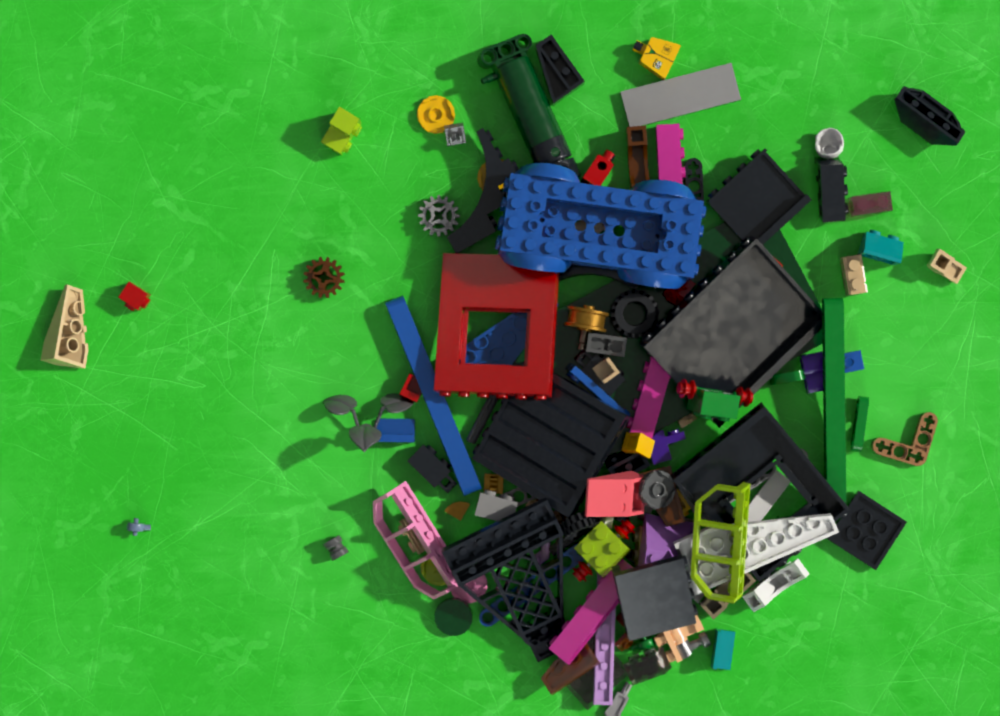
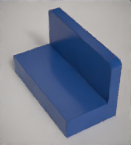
[377,418,415,442]

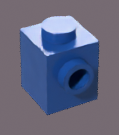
[845,350,864,373]

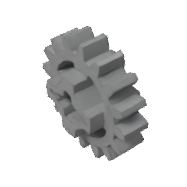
[418,195,460,237]

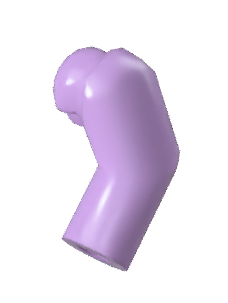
[532,542,551,565]

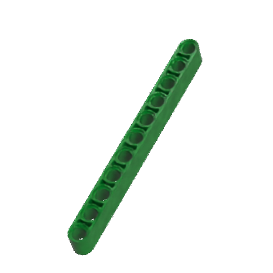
[822,298,846,503]

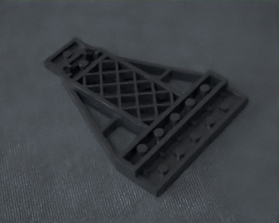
[440,497,565,662]

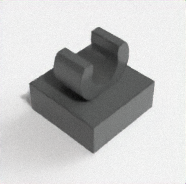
[444,123,466,146]

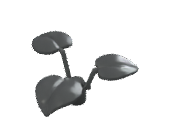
[323,393,414,452]

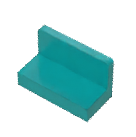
[711,629,735,670]

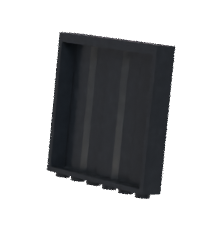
[472,362,630,518]

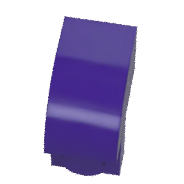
[651,429,686,465]

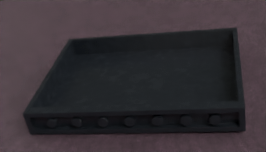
[639,236,822,428]

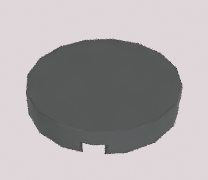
[639,470,676,509]

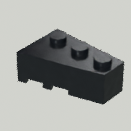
[535,34,585,106]

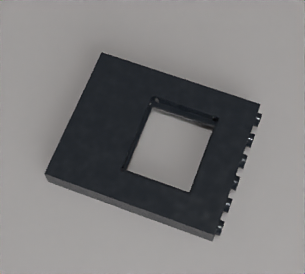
[671,402,850,582]

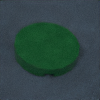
[434,598,473,636]

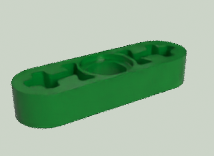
[851,396,869,452]

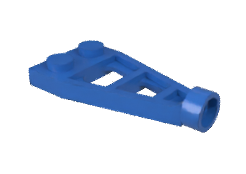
[565,363,631,416]

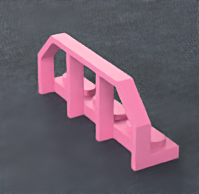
[373,481,458,599]

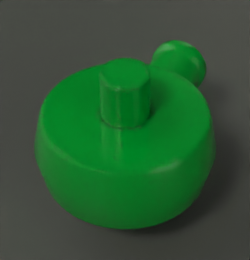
[631,637,655,652]

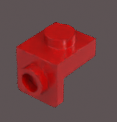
[662,280,695,305]

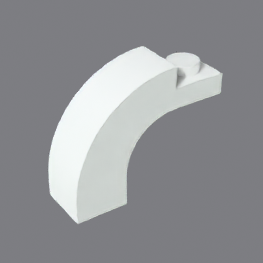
[742,559,809,612]

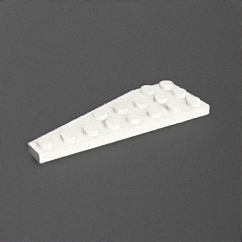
[673,513,839,595]

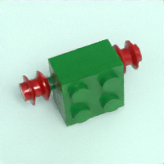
[677,379,753,422]

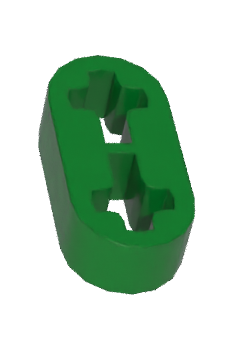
[770,370,806,385]

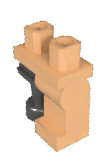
[653,615,711,663]

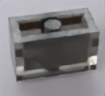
[623,647,672,685]

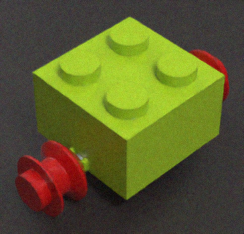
[572,519,635,582]

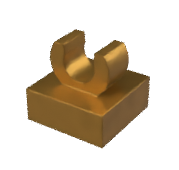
[484,473,504,494]

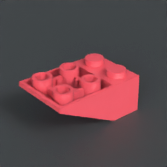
[585,471,645,517]

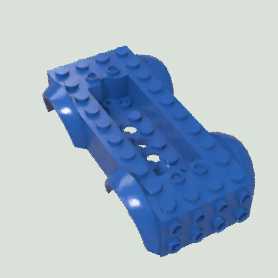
[495,163,706,289]

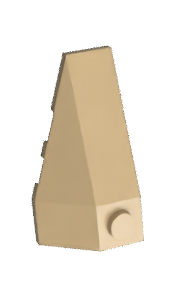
[41,284,88,369]

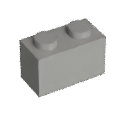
[475,489,518,521]

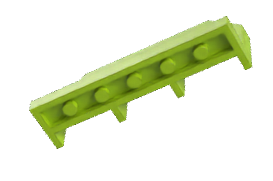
[690,482,750,604]

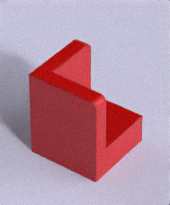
[400,373,422,402]

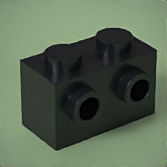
[605,451,650,474]

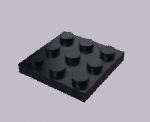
[826,490,907,570]

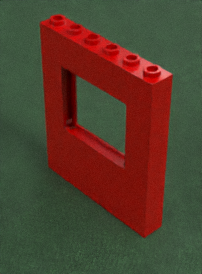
[434,253,559,400]

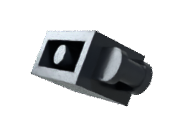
[574,350,625,396]
[407,444,457,493]

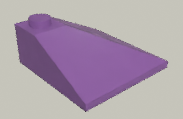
[638,513,694,566]

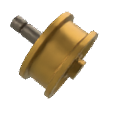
[564,305,609,350]

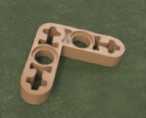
[871,412,938,466]

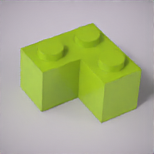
[321,107,362,155]

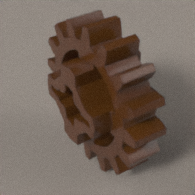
[303,257,345,298]

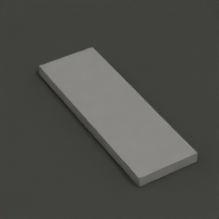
[620,63,741,127]

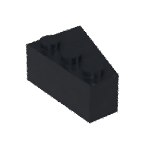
[814,157,849,222]

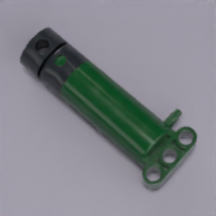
[477,34,581,177]

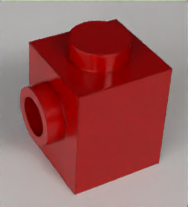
[118,281,151,311]

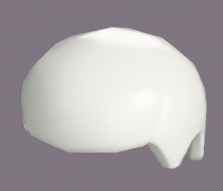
[815,128,844,159]

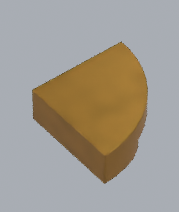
[444,501,470,521]

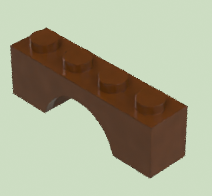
[625,125,650,189]

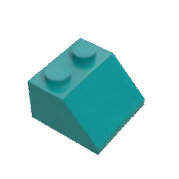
[857,230,904,265]

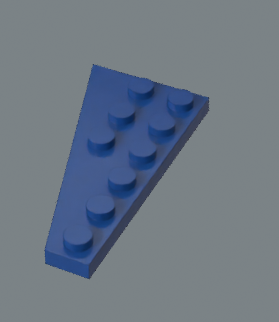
[459,304,559,365]

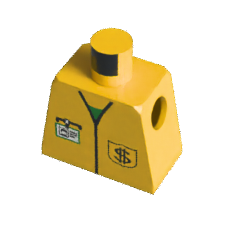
[632,37,681,80]

